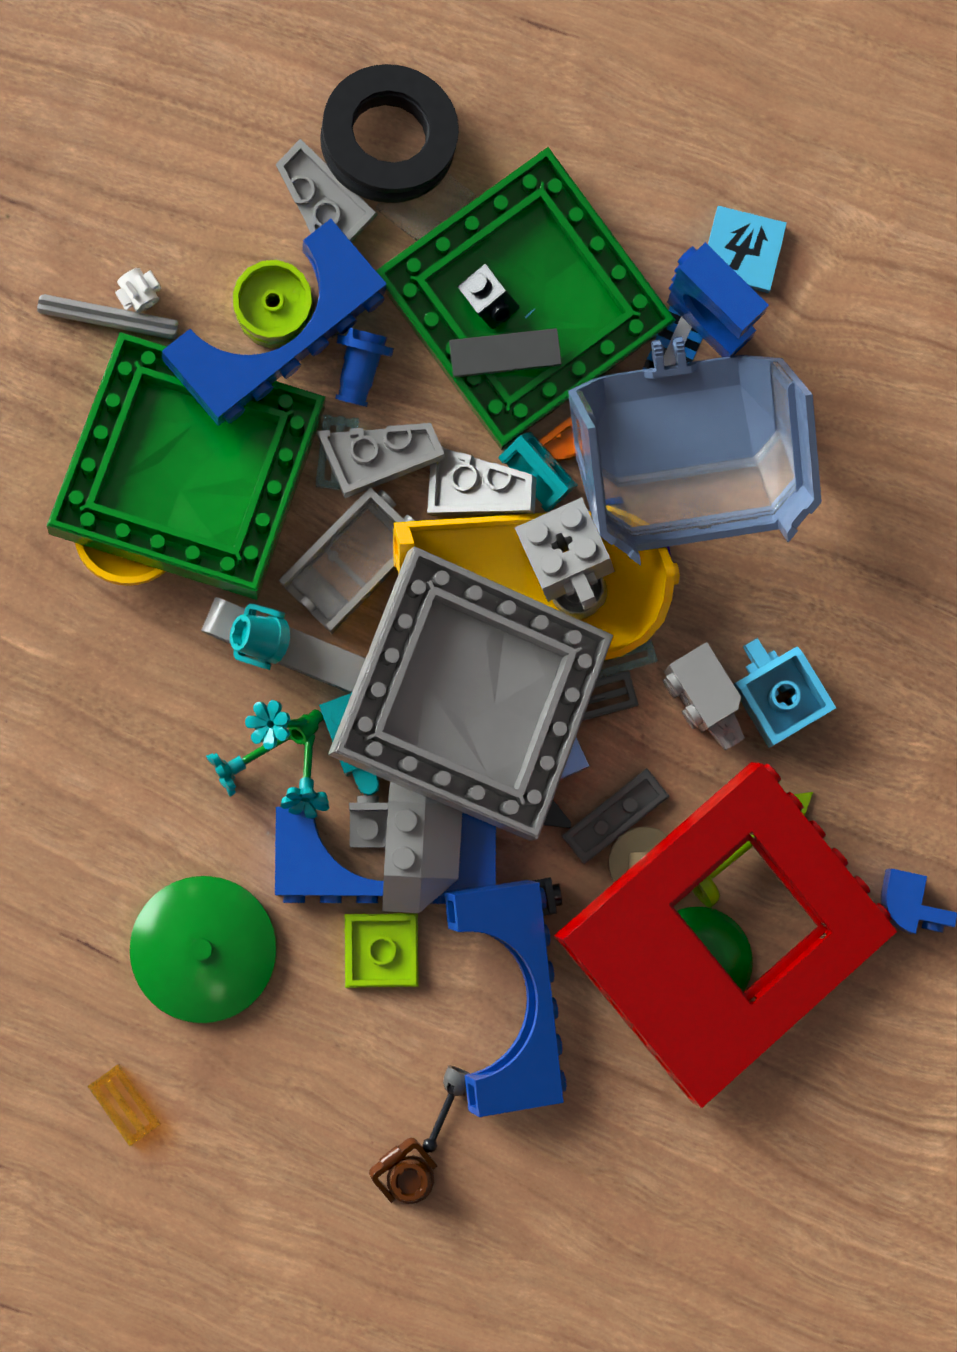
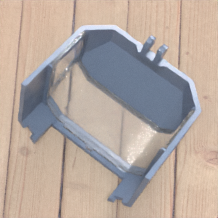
[568,336,822,565]

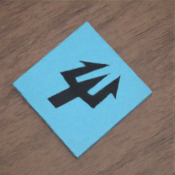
[708,206,787,293]

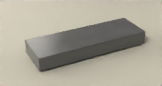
[449,328,561,378]
[562,768,669,864]

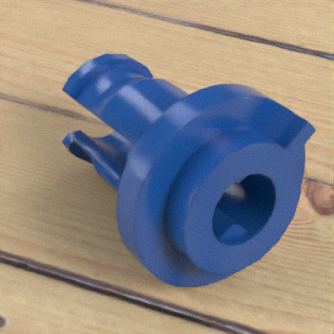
[335,328,394,407]

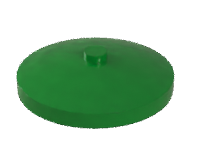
[130,876,277,1023]

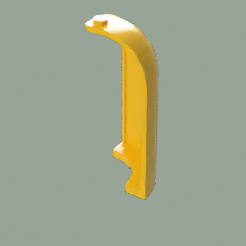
[393,511,680,660]

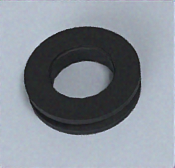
[320,64,459,203]

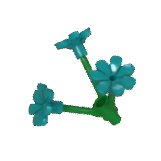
[206,700,329,818]

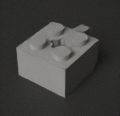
[515,497,615,611]
[663,642,745,750]

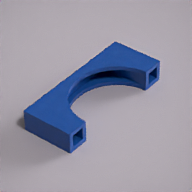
[162,219,387,426]
[275,807,496,904]
[444,880,567,1117]

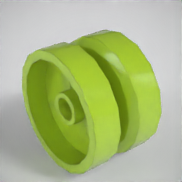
[233,260,314,348]

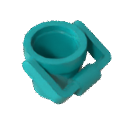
[230,604,290,670]

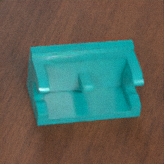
[498,432,578,512]

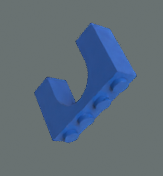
[667,242,769,357]

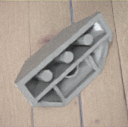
[382,782,462,913]

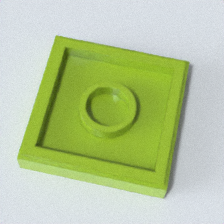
[345,913,419,988]

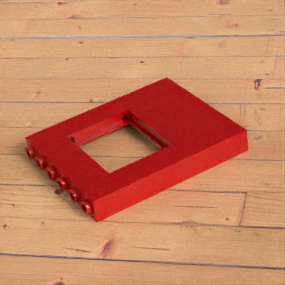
[554,762,897,1108]

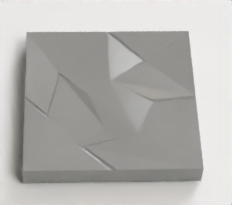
[328,546,613,841]

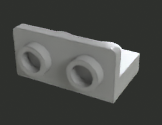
[349,796,388,848]

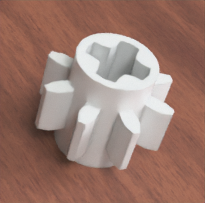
[115,268,161,313]

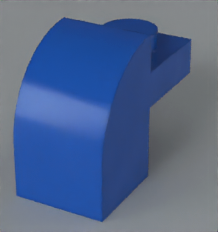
[881,868,957,934]

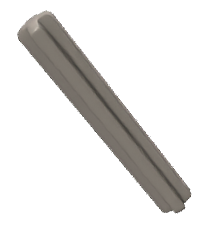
[37,294,179,339]

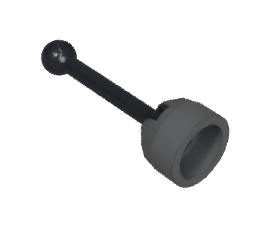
[422,1065,470,1153]

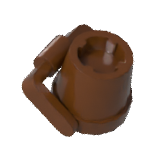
[369,1138,437,1204]

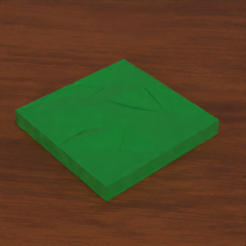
[376,147,675,449]
[47,332,326,600]

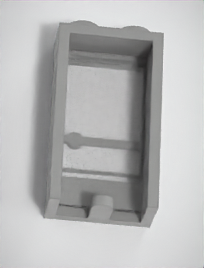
[279,487,415,634]

